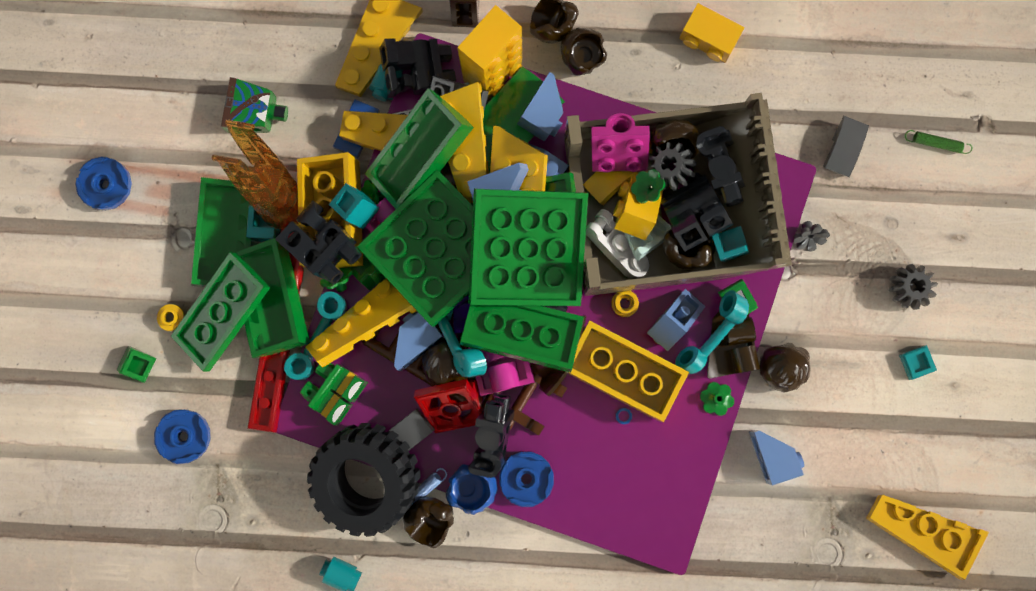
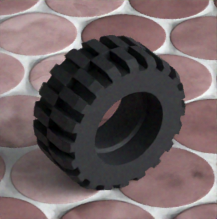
[307,423,420,537]

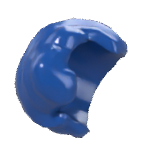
[446,464,497,515]

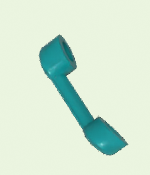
[675,290,749,374]
[284,291,347,381]
[438,309,487,378]

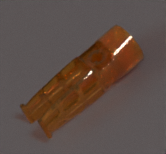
[212,120,298,229]

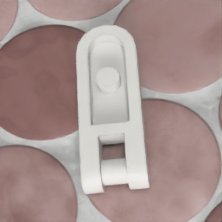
[586,209,649,279]

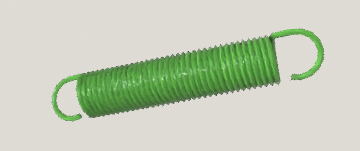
[905,130,973,154]

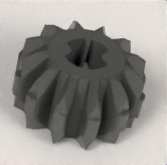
[647,142,697,191]
[888,264,938,310]

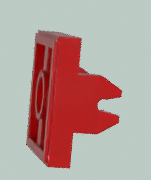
[414,379,484,434]

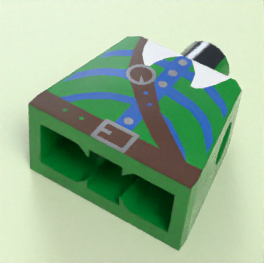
[221,77,288,133]

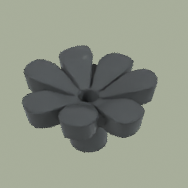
[793,221,830,252]

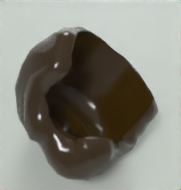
[530,0,579,43]
[561,27,607,75]
[650,119,699,159]
[663,224,715,269]
[422,338,468,386]
[759,343,811,393]
[403,497,454,548]

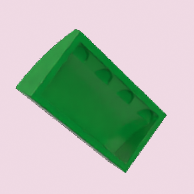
[483,66,565,173]
[365,89,474,209]
[191,177,256,287]
[235,238,310,358]

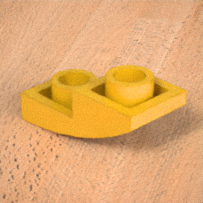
[583,171,640,206]

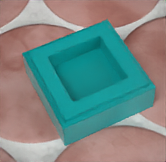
[899,345,937,380]

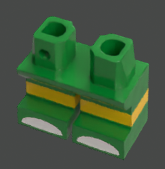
[300,363,368,426]

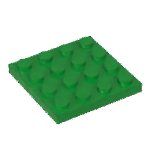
[357,170,473,327]
[468,188,588,306]

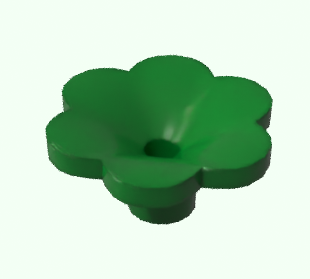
[631,169,665,204]
[361,180,385,205]
[320,267,353,292]
[700,382,734,416]

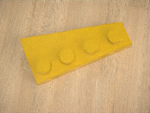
[335,0,423,97]
[440,82,489,204]
[339,111,408,151]
[306,278,417,368]
[866,495,989,580]

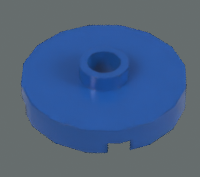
[75,157,132,211]
[154,409,211,464]
[499,451,554,507]

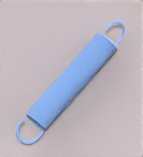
[411,468,447,506]

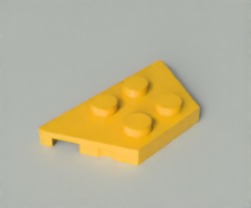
[490,126,548,191]

